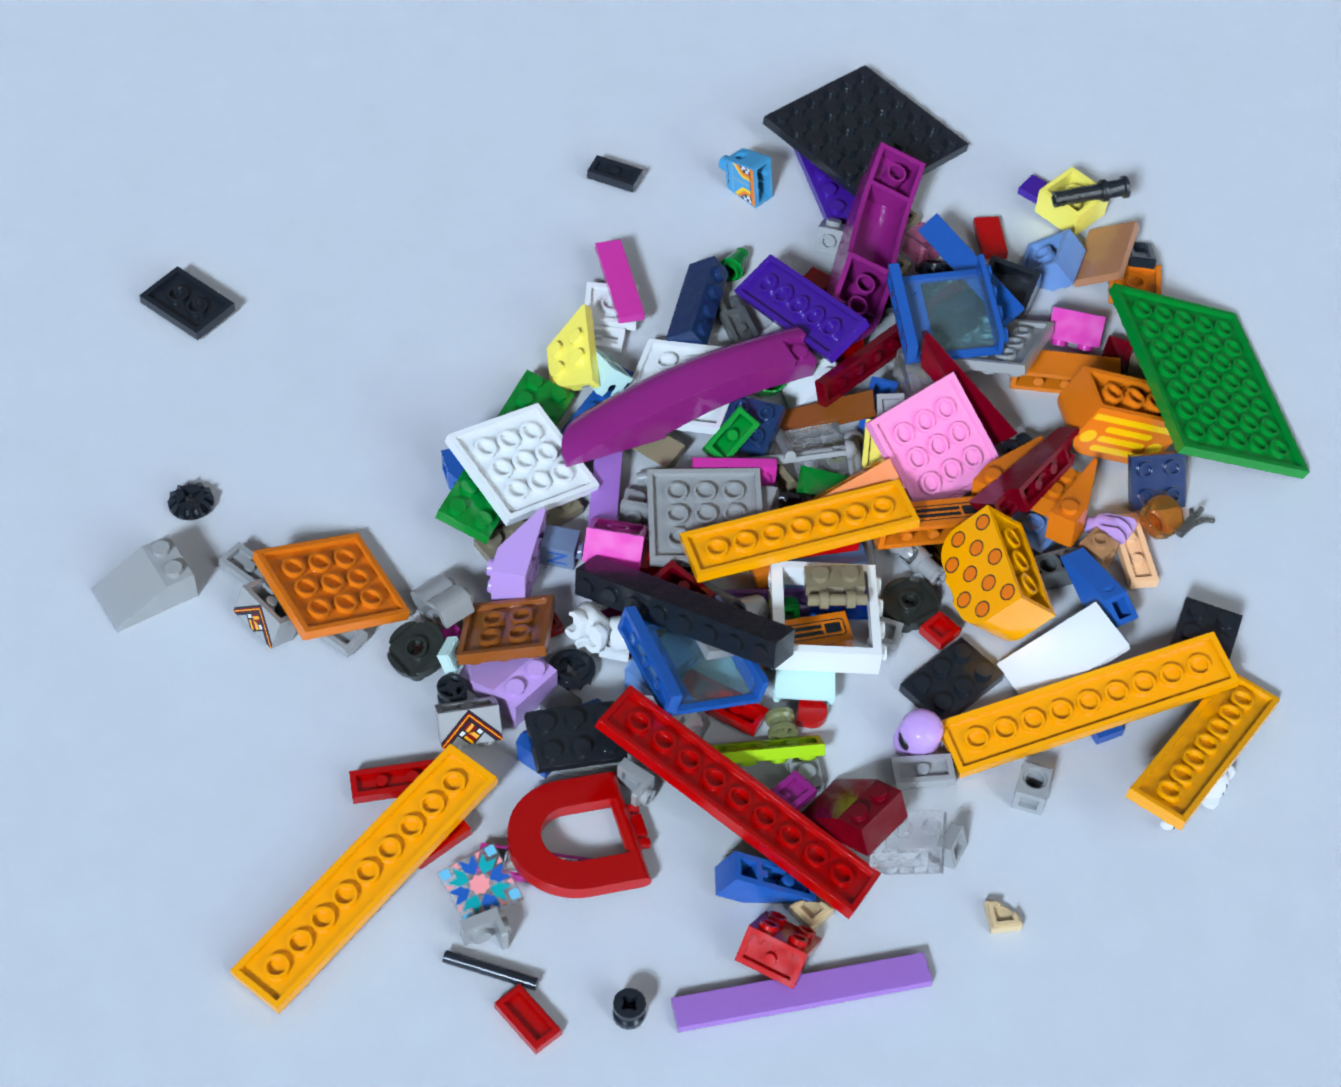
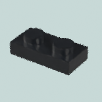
[587,155,643,193]

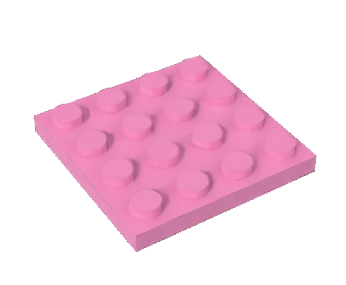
[865,372,999,502]

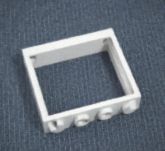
[768,561,887,674]

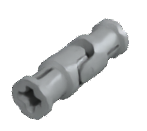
[889,546,946,589]

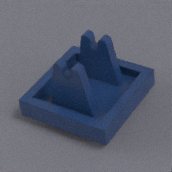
[724,397,786,456]
[1128,451,1186,511]

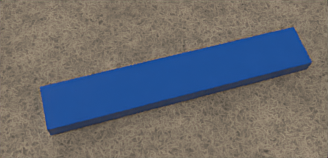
[918,213,1025,326]

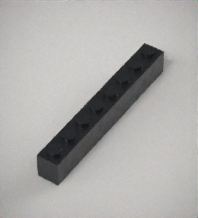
[575,555,795,670]

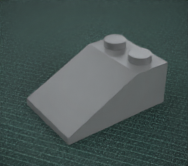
[92,535,198,633]

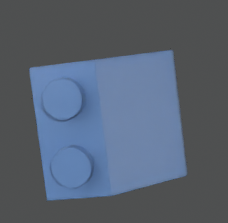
[1020,229,1086,291]

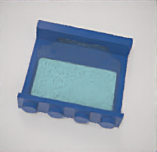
[887,254,1008,364]
[617,595,769,716]

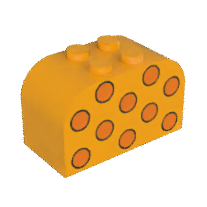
[941,505,1056,641]

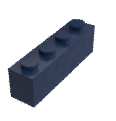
[666,256,729,345]

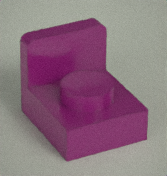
[771,770,817,811]

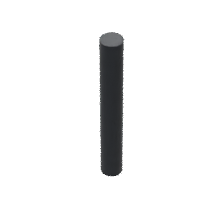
[442,950,539,990]

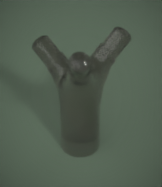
[1175,506,1215,538]

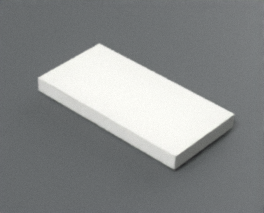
[997,602,1130,695]

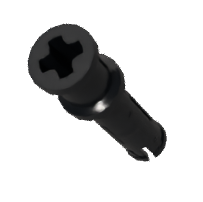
[1051,175,1131,208]

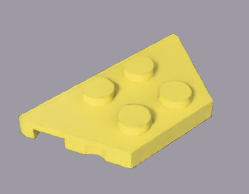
[547,304,600,391]

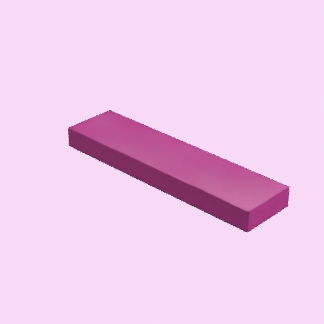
[595,239,645,324]

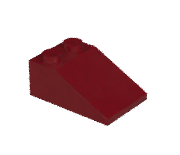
[801,779,908,857]

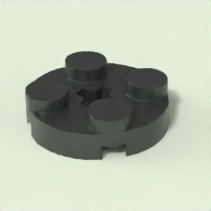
[881,577,939,633]
[387,621,446,681]

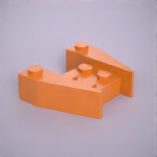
[971,436,1098,548]

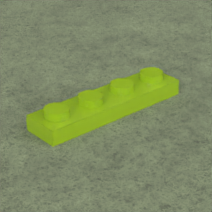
[711,735,825,766]

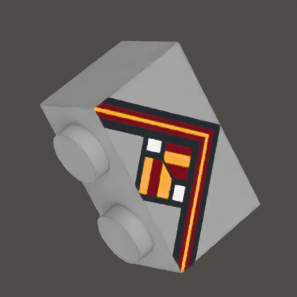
[233,577,296,649]
[435,696,503,750]

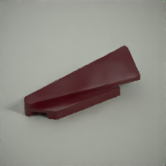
[919,330,1017,445]
[969,427,1079,517]

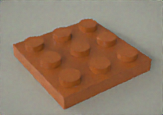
[456,594,556,665]

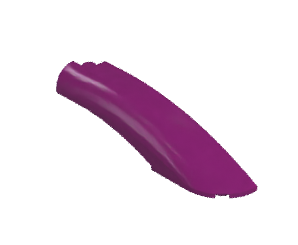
[826,142,926,344]
[561,326,817,467]

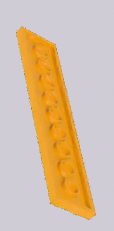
[941,631,1240,779]
[230,743,498,1014]

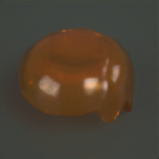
[1139,494,1184,539]

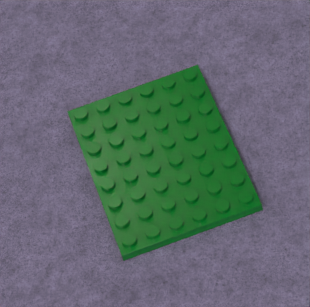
[1108,283,1310,479]

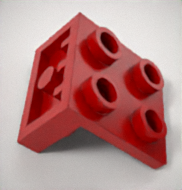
[735,911,822,989]

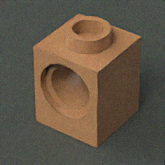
[1078,527,1119,570]

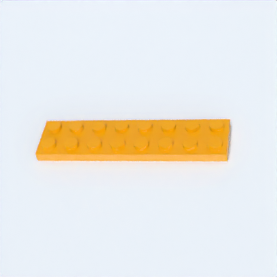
[680,479,920,583]
[1126,672,1280,831]

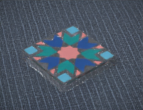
[437,843,524,920]

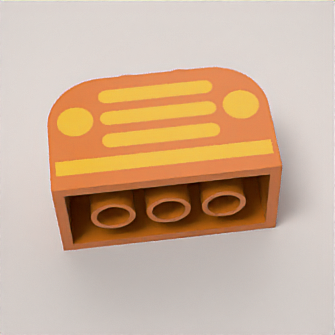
[1057,366,1173,464]

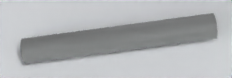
[775,427,796,462]

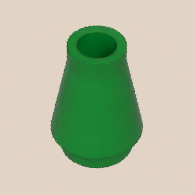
[720,247,749,282]

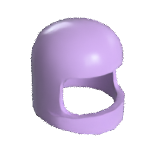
[893,708,944,756]

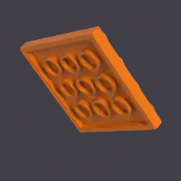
[252,533,411,641]

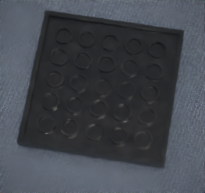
[763,65,968,197]

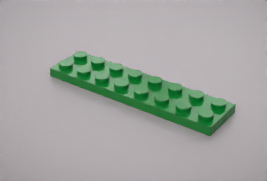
[435,370,575,544]

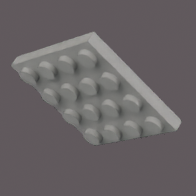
[933,316,1054,377]
[646,468,763,567]

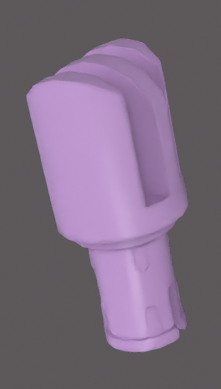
[1083,513,1137,545]

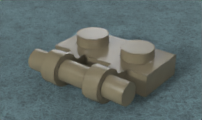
[803,565,868,609]

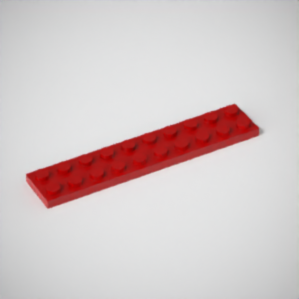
[595,685,881,919]

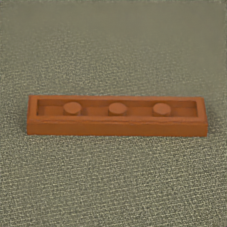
[780,389,877,437]

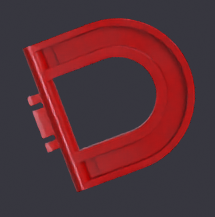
[507,772,652,898]

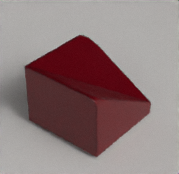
[1101,335,1133,374]

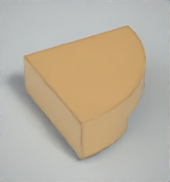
[789,900,834,930]
[983,900,1023,934]

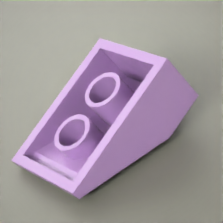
[486,508,546,601]
[459,657,558,727]

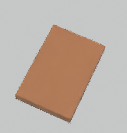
[1074,221,1139,287]

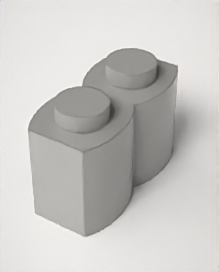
[410,574,475,629]

